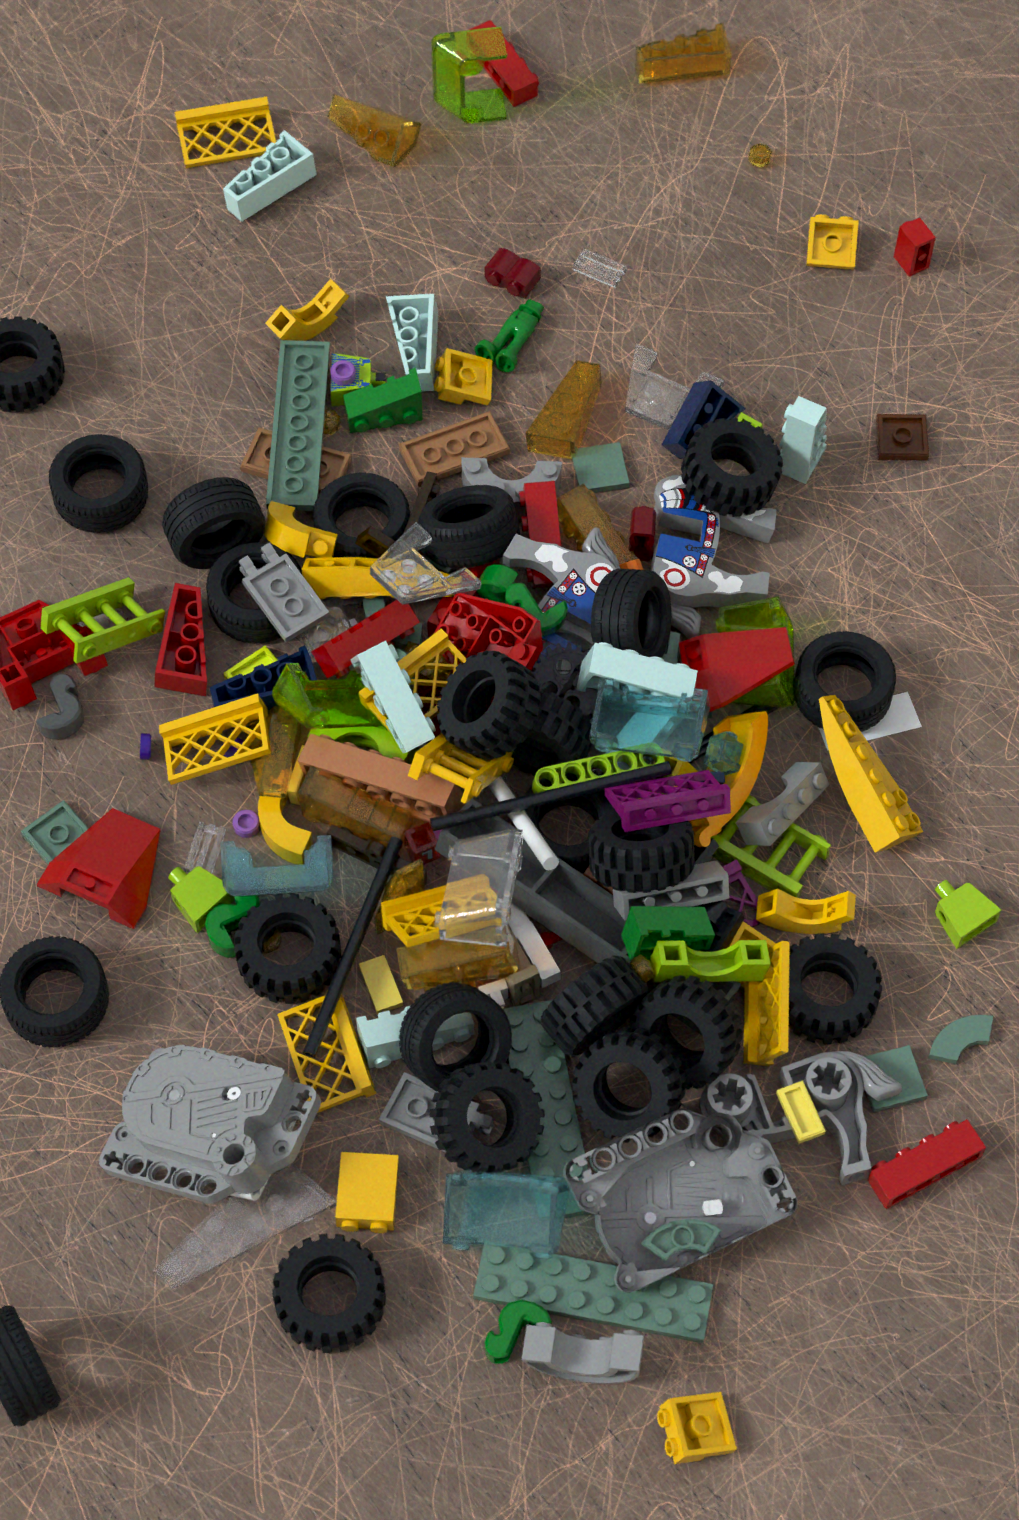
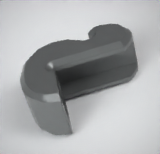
[36,673,84,739]

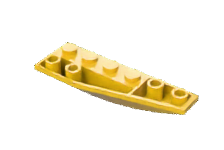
[302,557,462,599]
[819,695,923,853]

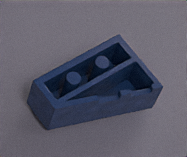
[661,380,746,459]

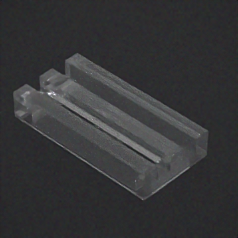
[573,248,627,288]
[184,821,226,873]

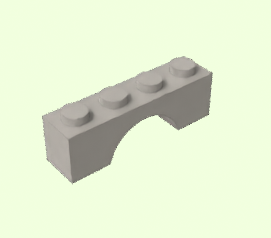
[736,762,830,846]

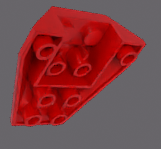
[434,592,543,712]
[679,627,795,715]
[37,808,161,929]

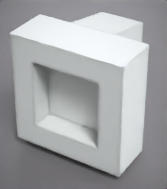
[478,978,508,1008]

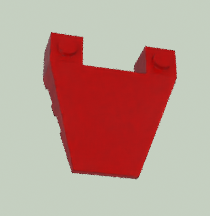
[0,600,108,710]

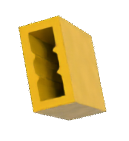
[335,1152,399,1233]

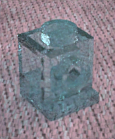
[703,731,743,776]

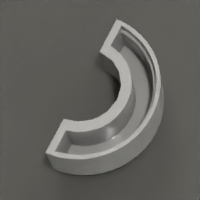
[461,457,562,518]
[521,1322,644,1384]

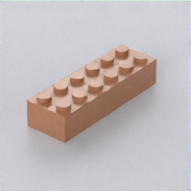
[298,733,465,823]

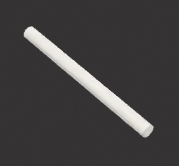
[476,758,559,870]

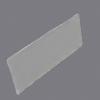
[819,692,922,750]

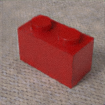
[894,217,936,277]

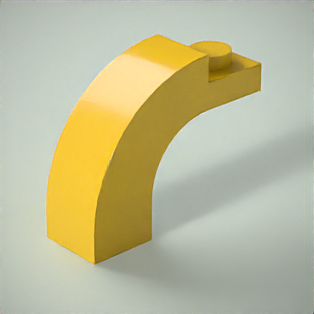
[265,279,350,341]
[263,501,338,558]
[258,771,313,867]
[756,889,856,934]

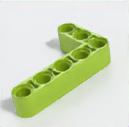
[532,745,670,794]

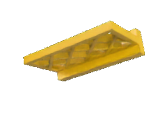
[175,96,276,168]
[358,628,466,733]
[159,693,271,785]
[381,875,511,947]
[743,941,790,1067]
[277,990,377,1113]

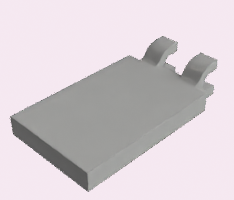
[239,542,330,643]
[379,1072,495,1152]

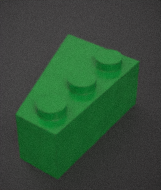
[343,367,423,433]
[621,906,715,963]

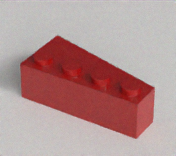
[154,583,207,697]
[311,595,420,679]

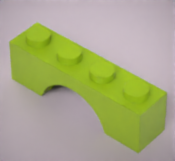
[307,711,419,764]
[650,940,771,982]

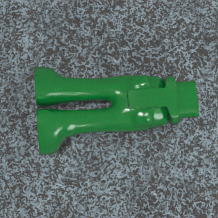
[474,299,544,372]

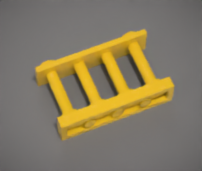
[408,733,514,804]

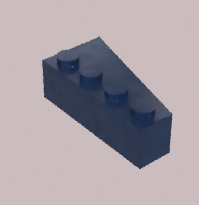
[210,645,321,715]

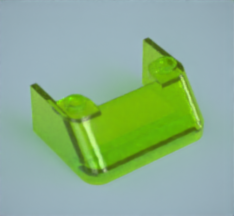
[431,26,507,124]

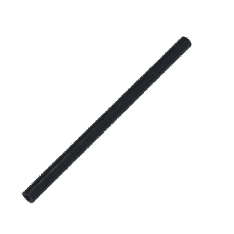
[430,761,671,832]
[302,837,403,1058]

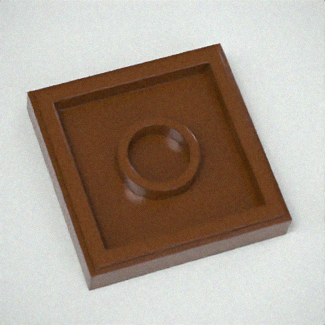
[876,414,929,461]

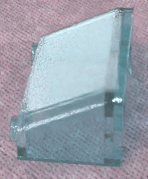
[589,677,710,762]
[220,835,334,897]
[443,1170,570,1258]

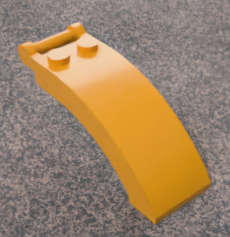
[689,711,768,847]

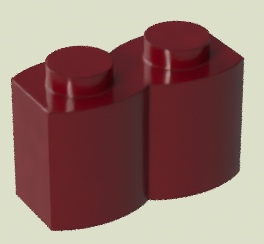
[484,248,541,298]
[628,506,656,562]

